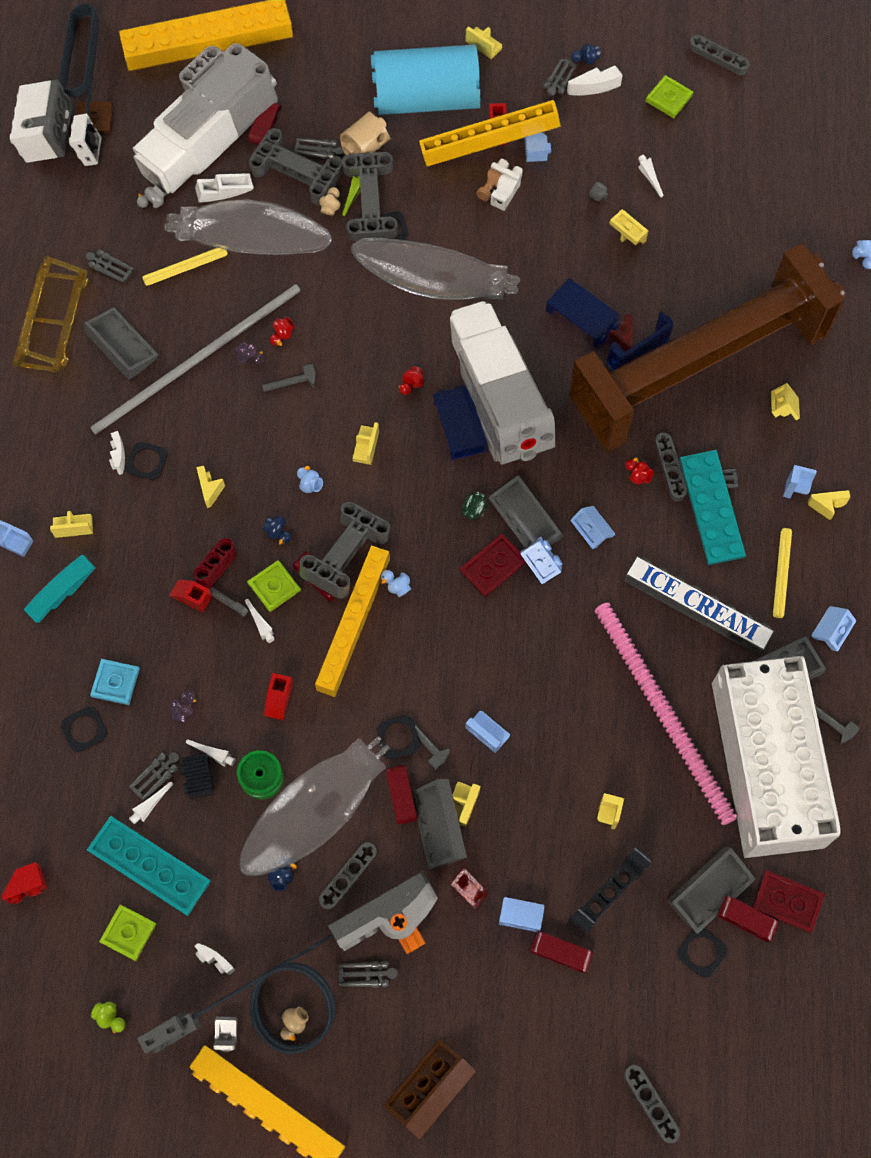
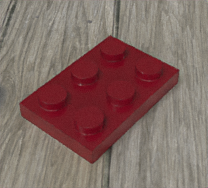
[460,533,527,598]
[752,870,825,934]

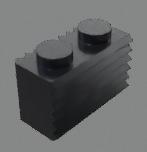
[180,753,215,800]

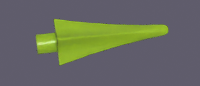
[342,176,361,216]

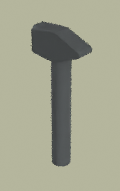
[262,364,316,392]
[210,587,248,618]
[815,705,860,744]
[407,724,450,771]

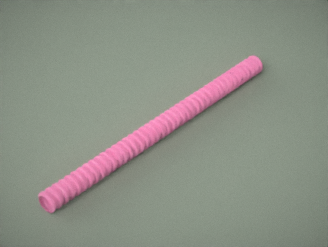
[594,603,737,825]

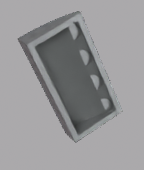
[84,308,158,380]
[488,475,564,548]
[752,636,826,680]
[411,779,467,870]
[666,847,756,934]

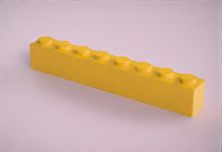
[419,100,560,167]
[315,545,390,697]
[189,1045,346,1158]

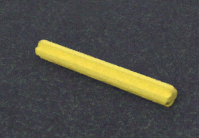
[143,246,227,286]
[773,528,792,618]

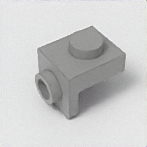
[213,1017,237,1052]

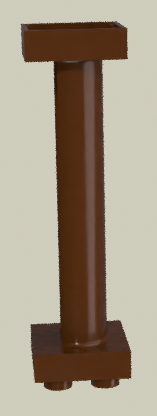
[569,243,845,453]

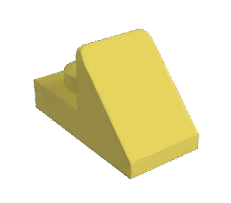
[197,466,225,508]
[808,490,850,520]

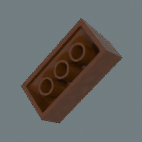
[384,1039,476,1140]

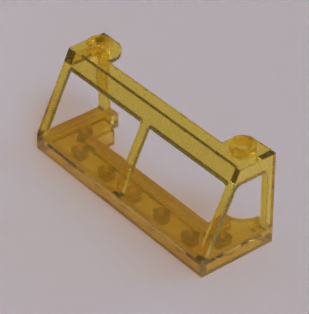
[12,256,89,372]

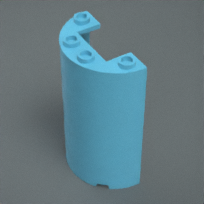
[371,44,480,115]

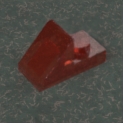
[609,314,633,356]
[449,867,489,909]

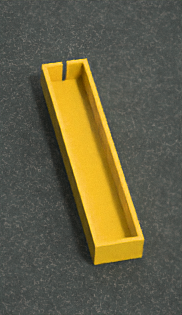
[119,0,293,71]

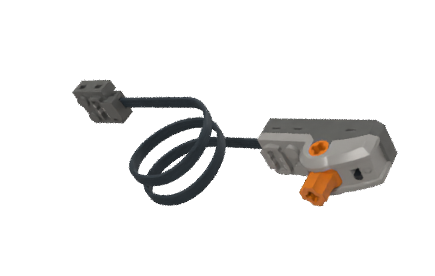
[137,871,438,1054]

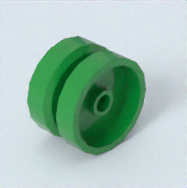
[237,750,284,800]

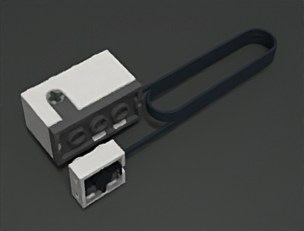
[10,3,102,166]

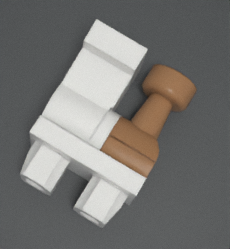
[476,159,523,211]

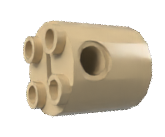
[340,112,391,155]

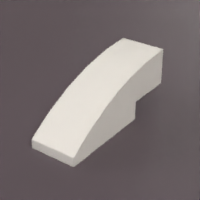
[567,66,622,95]
[195,173,253,202]

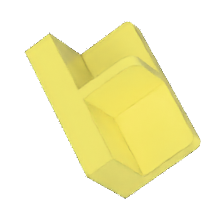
[466,27,502,59]
[610,209,648,245]
[771,383,800,420]
[353,422,379,465]
[50,511,93,538]
[452,782,481,828]
[597,793,624,830]

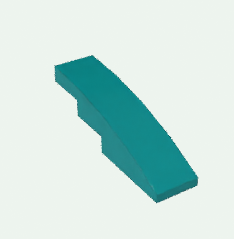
[23,555,96,623]

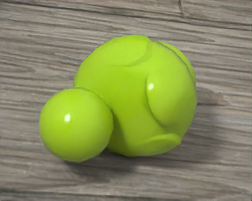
[91,1002,125,1033]

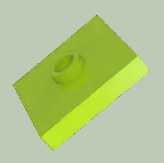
[645,75,693,118]
[247,560,301,612]
[99,905,157,961]

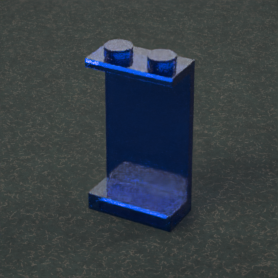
[545,278,620,348]
[606,311,674,370]
[433,386,487,460]

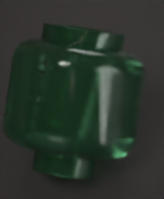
[460,491,488,521]

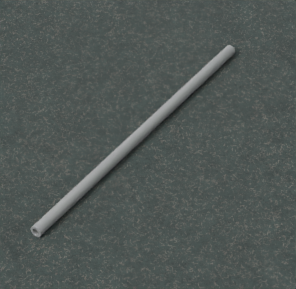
[90,284,301,435]

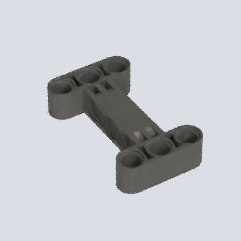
[249,128,343,205]
[342,152,398,241]
[299,502,390,598]

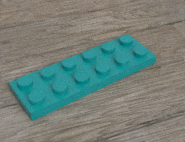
[679,450,746,565]
[87,816,211,916]

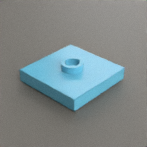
[90,659,140,705]

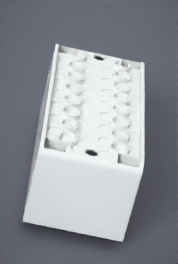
[712,656,840,858]

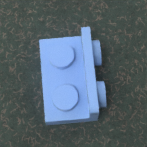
[520,537,563,584]

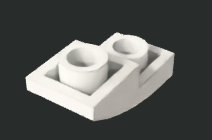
[109,431,125,475]
[195,944,235,975]

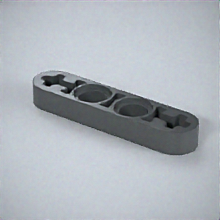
[689,35,750,75]
[655,433,687,502]
[319,843,377,910]
[624,1065,680,1143]

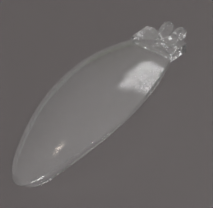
[164,199,332,254]
[351,238,520,300]
[240,736,390,876]

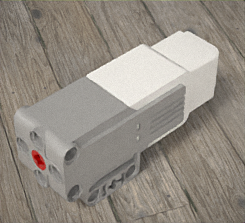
[133,43,278,195]
[450,301,555,465]

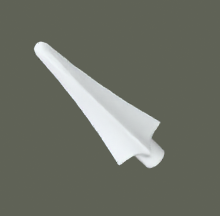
[638,155,663,197]
[245,599,274,643]
[186,739,236,767]
[129,782,173,824]

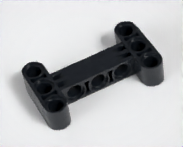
[566,845,653,940]

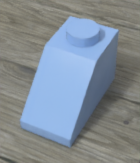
[524,132,551,162]

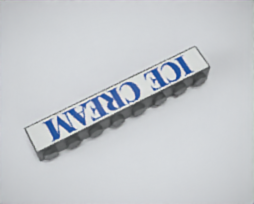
[624,556,774,656]

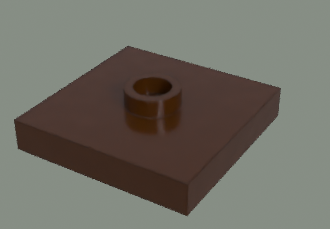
[77,102,113,134]

